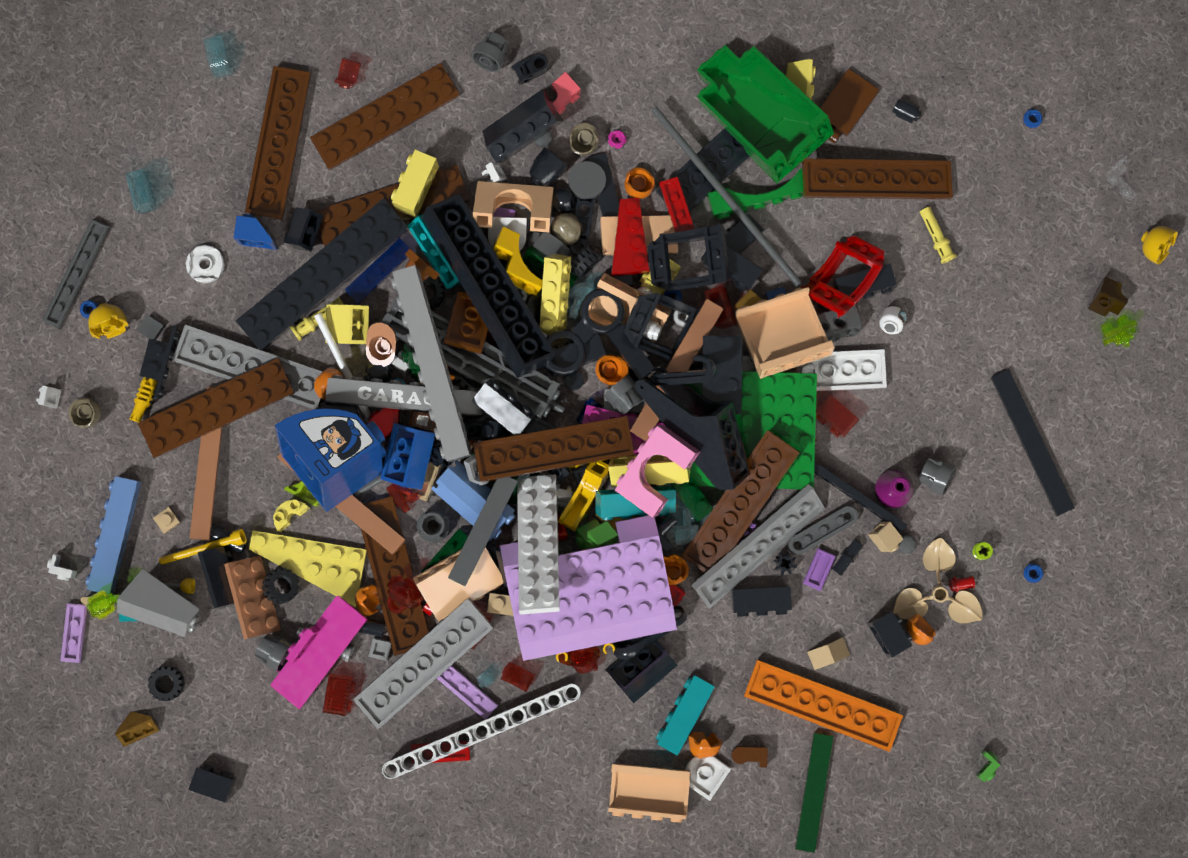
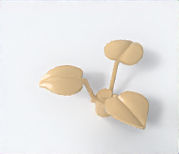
[893,538,982,623]

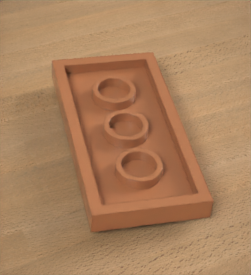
[224,556,281,640]

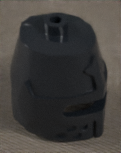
[528,147,566,187]

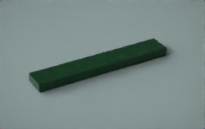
[795,733,834,853]

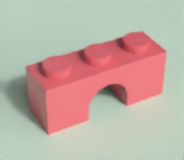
[551,72,581,115]

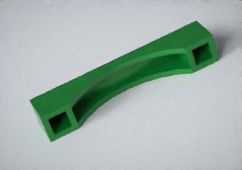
[707,168,803,220]

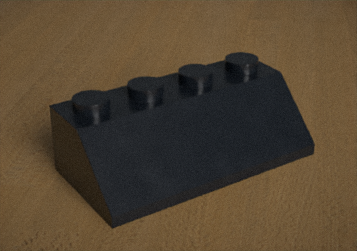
[482,89,563,163]

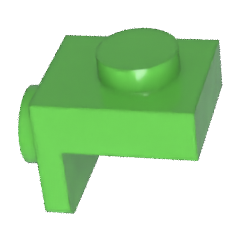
[975,751,1000,782]

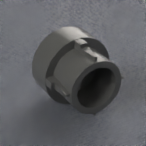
[471,32,509,72]
[604,375,644,415]
[919,458,957,496]
[417,510,450,543]
[255,633,293,673]

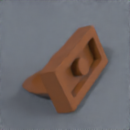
[405,248,440,281]

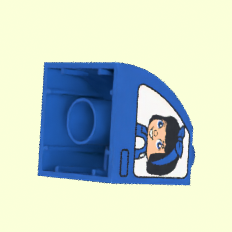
[275,409,386,512]

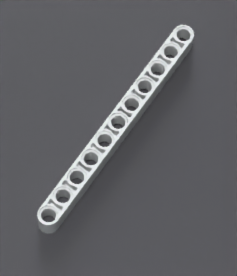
[382,684,581,779]

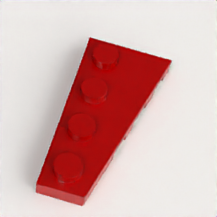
[611,198,649,276]

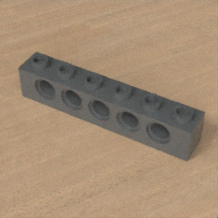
[744,305,862,362]

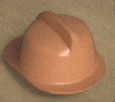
[366,322,396,366]

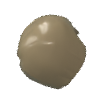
[570,123,599,156]
[550,213,581,246]
[69,397,101,428]

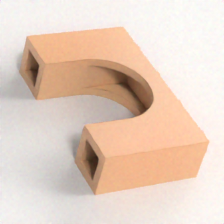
[473,181,553,232]

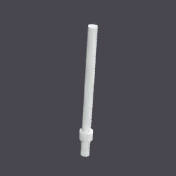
[314,313,371,419]

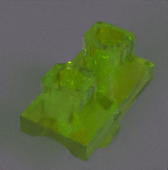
[1100,315,1137,348]

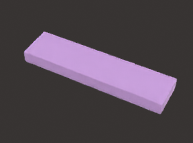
[437,665,498,720]

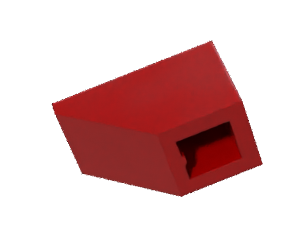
[368,408,401,441]

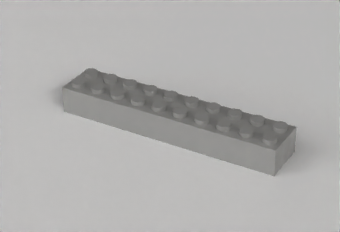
[391,265,473,462]

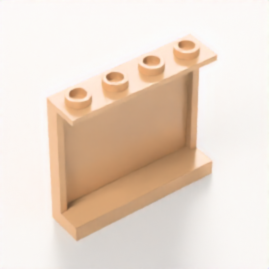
[735,287,834,379]

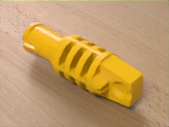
[129,378,158,423]

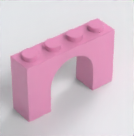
[615,424,700,518]

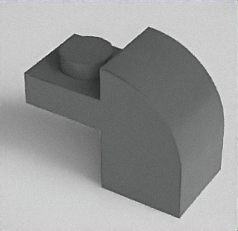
[525,231,572,256]

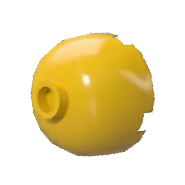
[1141,226,1178,265]
[88,303,128,339]

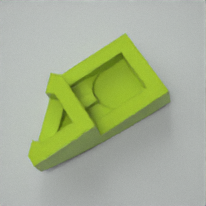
[284,482,319,507]

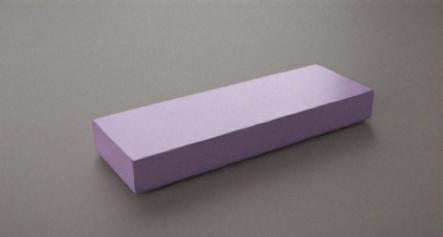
[60,603,87,663]

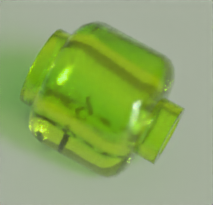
[86,590,117,619]

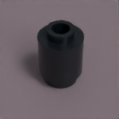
[892,99,922,124]

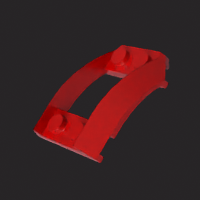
[800,236,885,318]

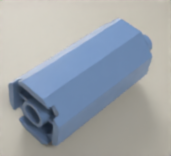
[431,460,516,540]

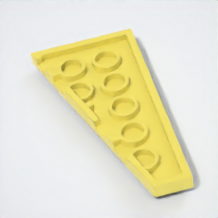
[249,531,367,607]

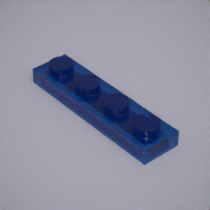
[345,238,409,304]

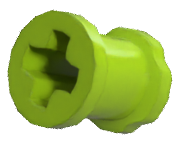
[972,542,993,560]

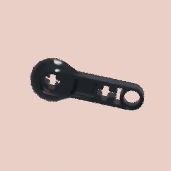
[612,606,687,660]

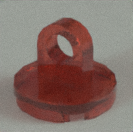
[386,575,424,614]

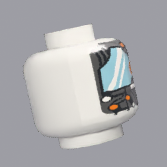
[879,306,907,335]

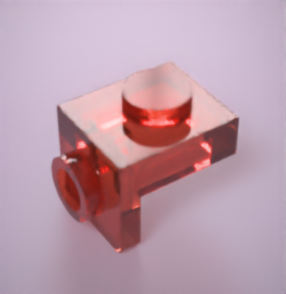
[334,58,362,89]
[501,662,535,692]

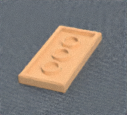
[600,216,678,256]

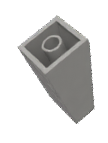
[116,569,200,637]

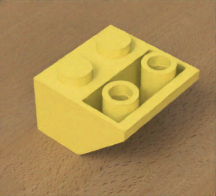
[786,59,816,99]
[325,305,369,344]

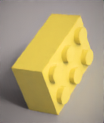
[391,150,439,218]

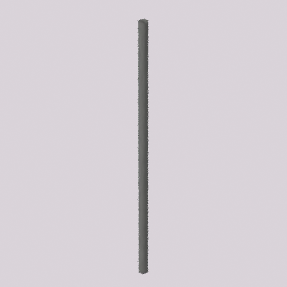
[651,107,802,287]

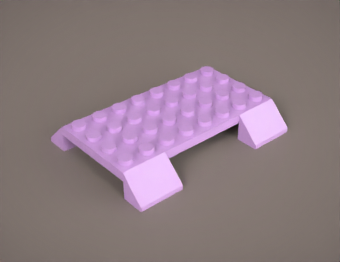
[500,515,677,661]

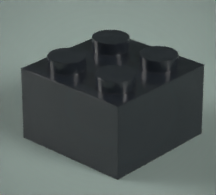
[867,612,913,658]

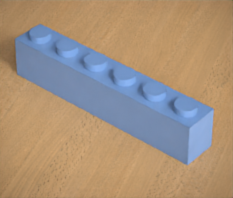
[86,476,141,595]

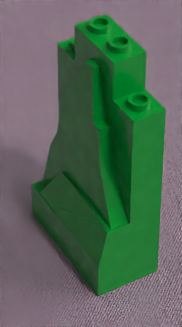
[697,45,834,184]

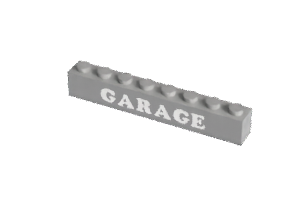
[326,375,482,417]

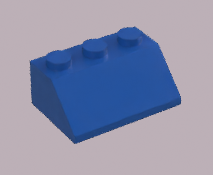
[381,423,435,490]

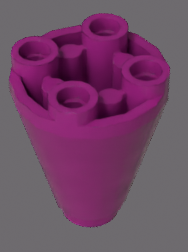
[875,470,914,508]

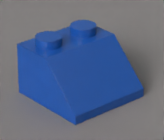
[233,214,278,250]

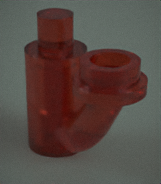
[386,483,420,513]

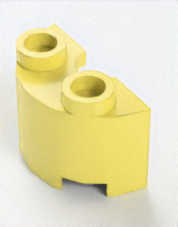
[273,500,311,532]

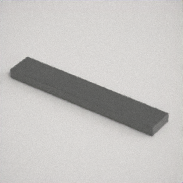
[42,219,110,329]
[448,477,518,587]

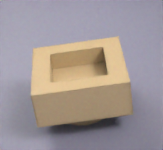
[153,507,181,534]

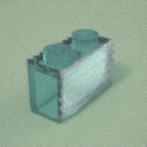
[125,169,157,214]

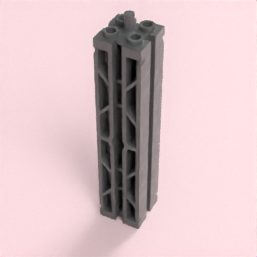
[381,294,566,419]

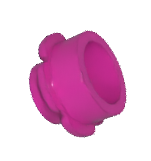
[608,130,627,149]

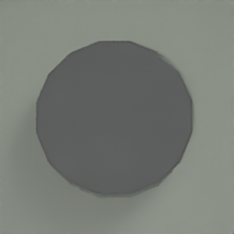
[568,161,606,199]

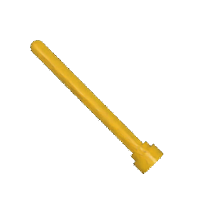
[159,529,246,565]

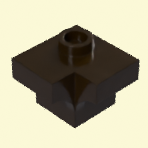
[1088,276,1128,317]

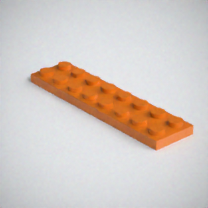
[744,660,903,752]

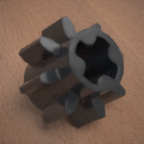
[430,444,453,468]
[773,552,797,576]

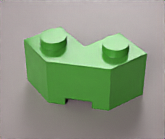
[575,519,618,550]

